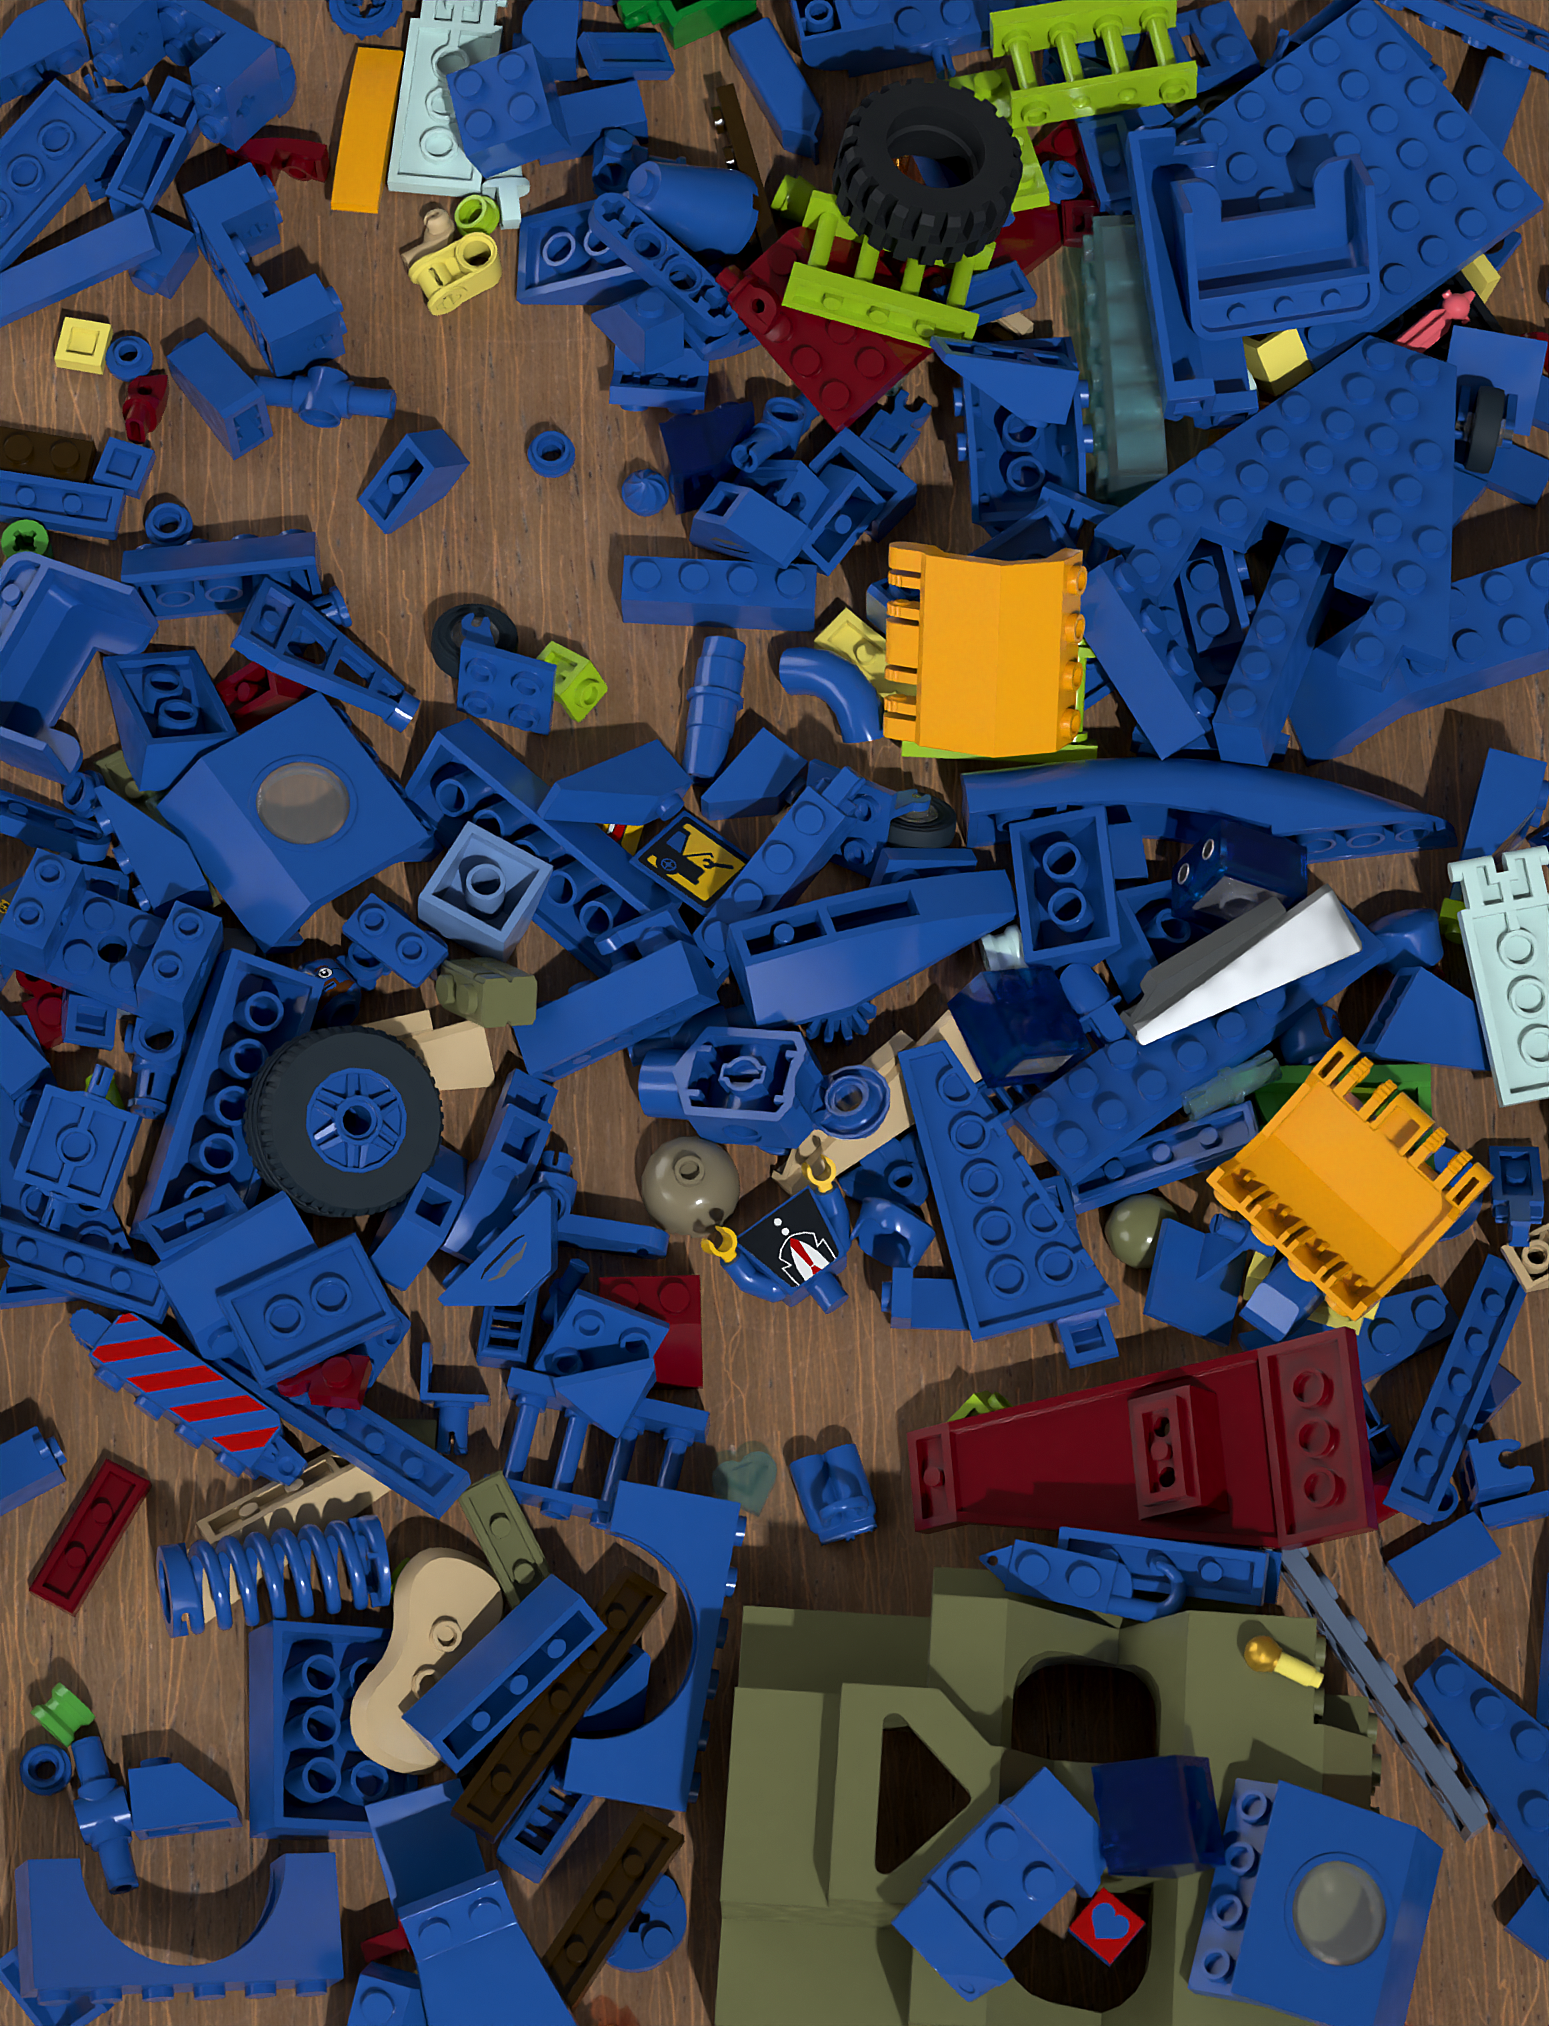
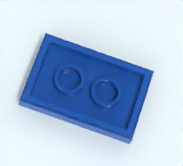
[217,1232,400,1390]

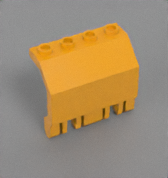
[883,542,1087,758]
[1206,1037,1495,1322]

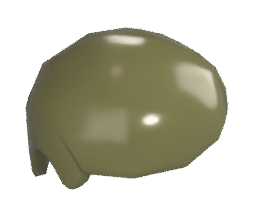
[1104,1193,1180,1270]

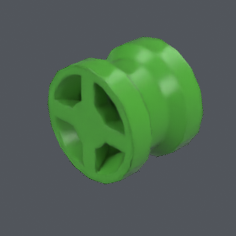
[1,519,54,560]
[30,1682,96,1748]

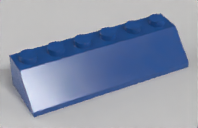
[405,718,683,978]
[128,948,325,1243]

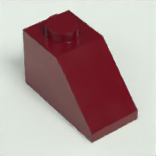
[215,656,317,732]

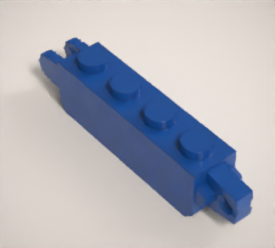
[692,766,867,986]

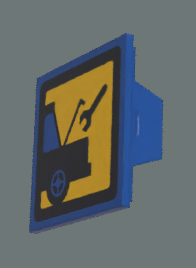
[629,810,752,917]

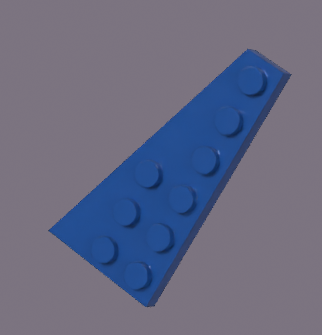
[0,1015,136,1310]
[897,1040,1120,1343]
[1412,1648,1549,1897]

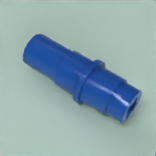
[681,636,746,787]

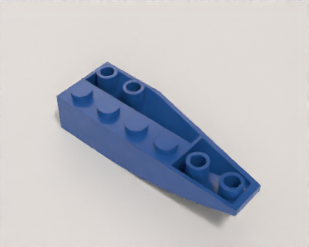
[725,869,1019,1031]

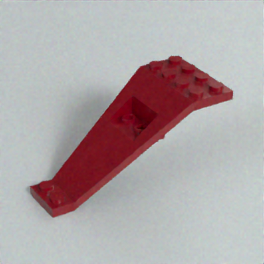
[738,119,1096,433]
[907,1326,1379,1551]

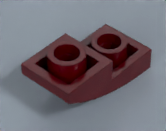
[226,137,331,186]

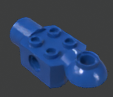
[638,1026,890,1149]

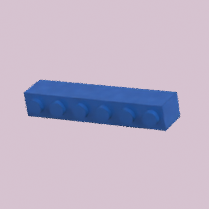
[1212,528,1349,767]

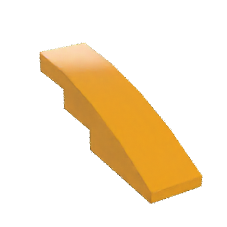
[331,47,404,214]

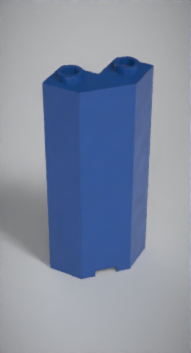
[1124,124,1259,430]

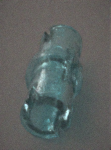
[1180,1050,1283,1122]

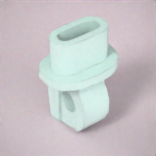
[481,166,530,230]

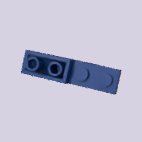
[439,1068,559,1264]

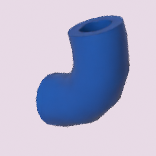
[779,647,885,743]

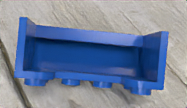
[1170,153,1380,341]
[0,551,159,787]

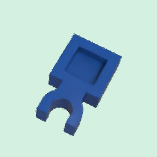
[859,389,932,469]

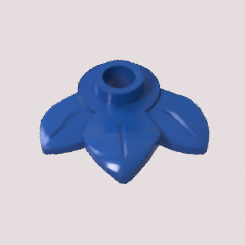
[838,1130,930,1210]

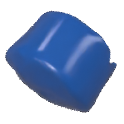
[1367,908,1444,975]
[850,1197,936,1269]

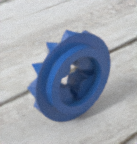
[329,0,403,41]

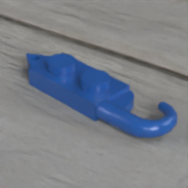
[1074,66,1135,232]
[978,1539,1186,1622]

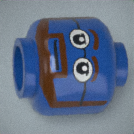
[297,958,362,1030]

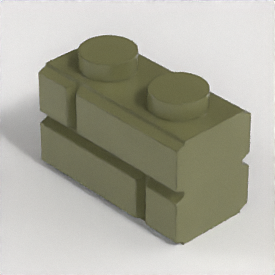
[436,957,537,1028]

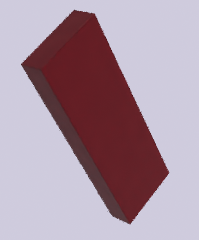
[29,1458,152,1618]

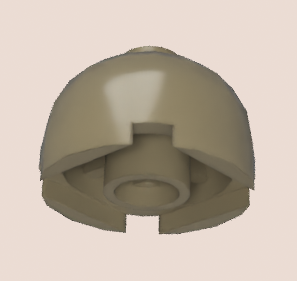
[641,1136,740,1238]

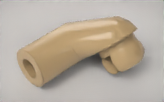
[401,209,455,271]

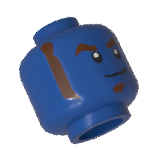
[1277,1005,1344,1066]

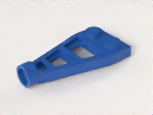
[230,577,421,733]

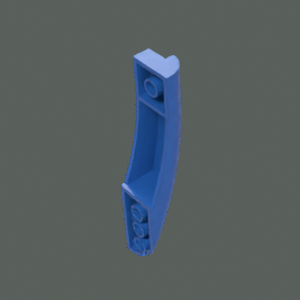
[960,757,1458,869]

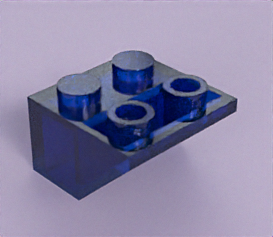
[659,401,755,515]
[1091,1755,1226,1879]

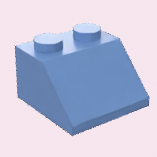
[418,821,553,963]

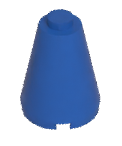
[628,161,759,263]

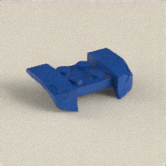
[890,1767,1114,2002]

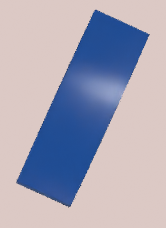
[105,75,201,212]

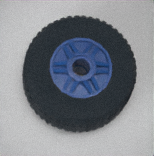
[243,1025,444,1218]

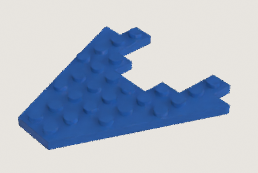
[1094,335,1457,693]

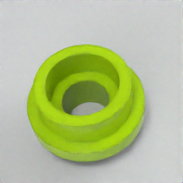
[454,195,500,237]

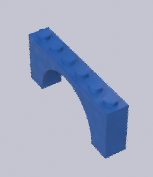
[558,1480,747,1812]
[15,1852,344,2006]

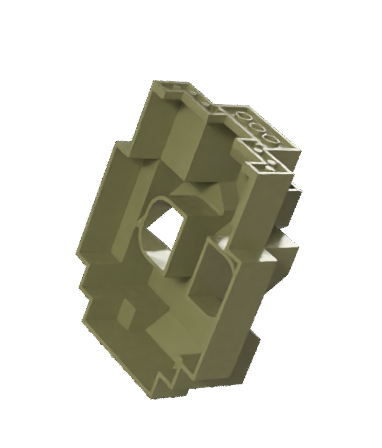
[714,1566,1381,2026]

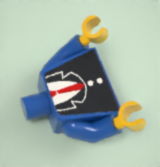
[701,1154,852,1314]

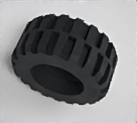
[832,78,1023,265]

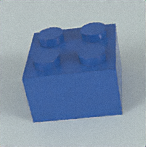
[446,43,571,179]

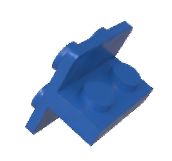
[1179,545,1257,659]

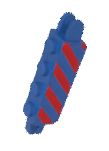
[69,1308,308,1486]

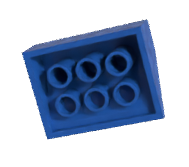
[249,1620,418,1841]

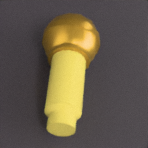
[1244,1635,1324,1689]

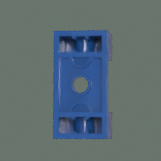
[83,0,284,152]
[183,162,348,379]
[0,848,224,1034]

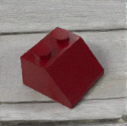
[599,1275,703,1390]

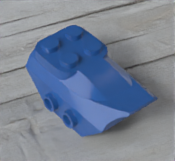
[953,336,1093,538]

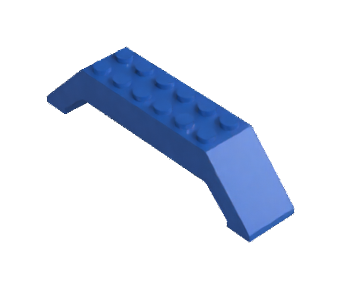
[1287,552,1549,767]

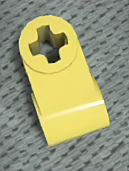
[408,232,502,316]

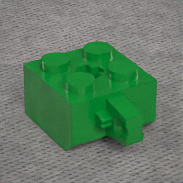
[617,0,757,50]

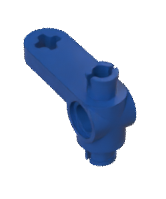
[522,1151,670,1260]

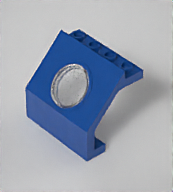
[156,691,444,954]
[1187,1778,1443,2026]

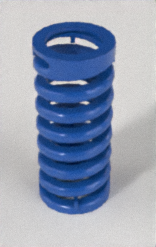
[156,1514,391,1639]

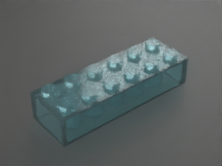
[1080,215,1168,508]

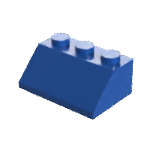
[1009,805,1123,980]
[152,1190,319,1365]

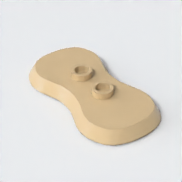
[350,1547,506,1775]

